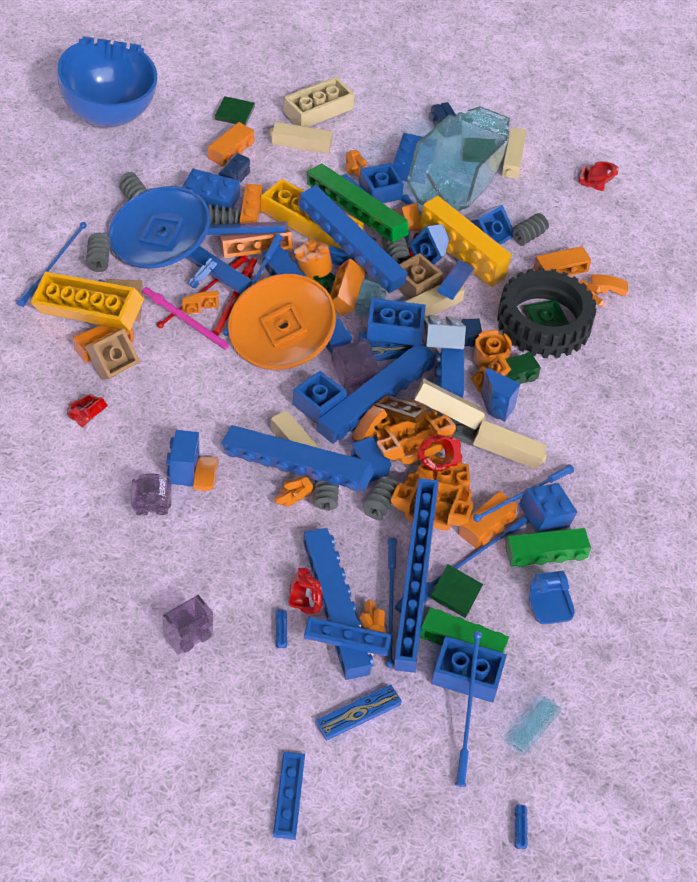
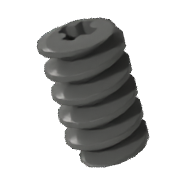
[119,172,148,200]
[208,204,240,224]
[512,213,549,246]
[86,232,110,272]
[382,236,410,264]
[362,477,399,520]
[313,480,339,511]

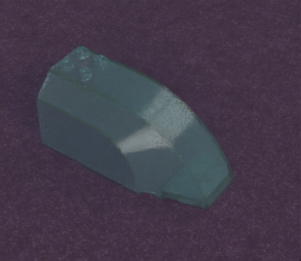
[407,106,510,211]

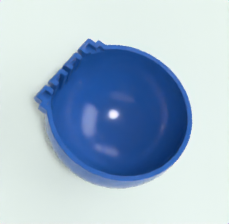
[57,36,157,127]

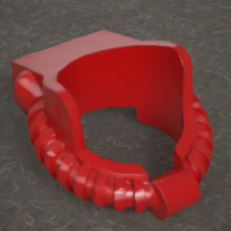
[579,161,619,191]
[67,394,108,428]
[417,434,463,472]
[288,568,323,615]

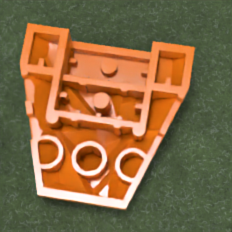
[377,398,456,465]
[391,455,473,531]

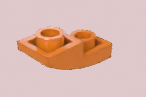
[591,274,628,296]
[182,291,219,314]
[471,355,511,392]
[352,406,387,442]
[193,457,219,491]

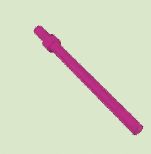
[142,287,229,350]

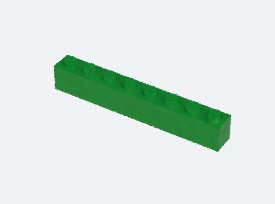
[306,163,409,243]

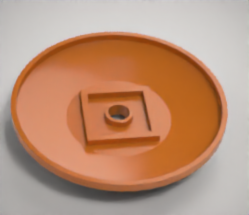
[228,274,336,370]

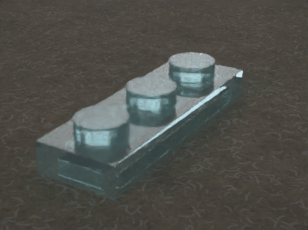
[507,696,562,757]

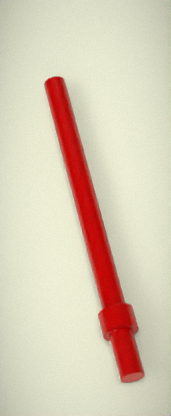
[213,258,257,336]

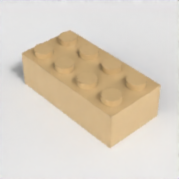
[283,76,355,127]

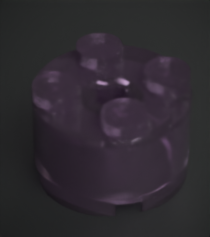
[131,473,172,516]

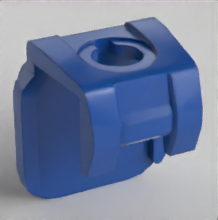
[529,570,575,624]

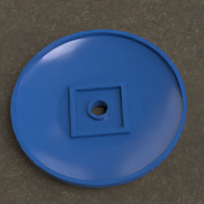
[108,186,211,269]

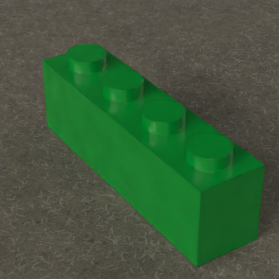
[505,528,591,567]
[420,607,509,653]

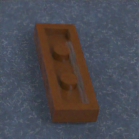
[374,395,429,424]

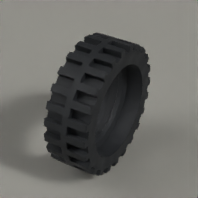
[497,268,597,358]

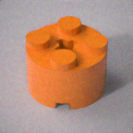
[294,239,332,279]
[473,330,512,369]

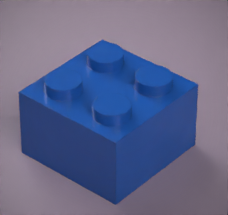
[359,163,404,203]
[293,371,347,423]
[166,430,200,486]
[519,483,578,533]

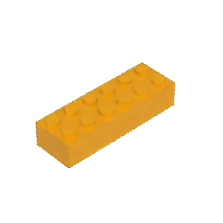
[261,178,364,250]
[419,196,512,287]
[30,271,144,331]

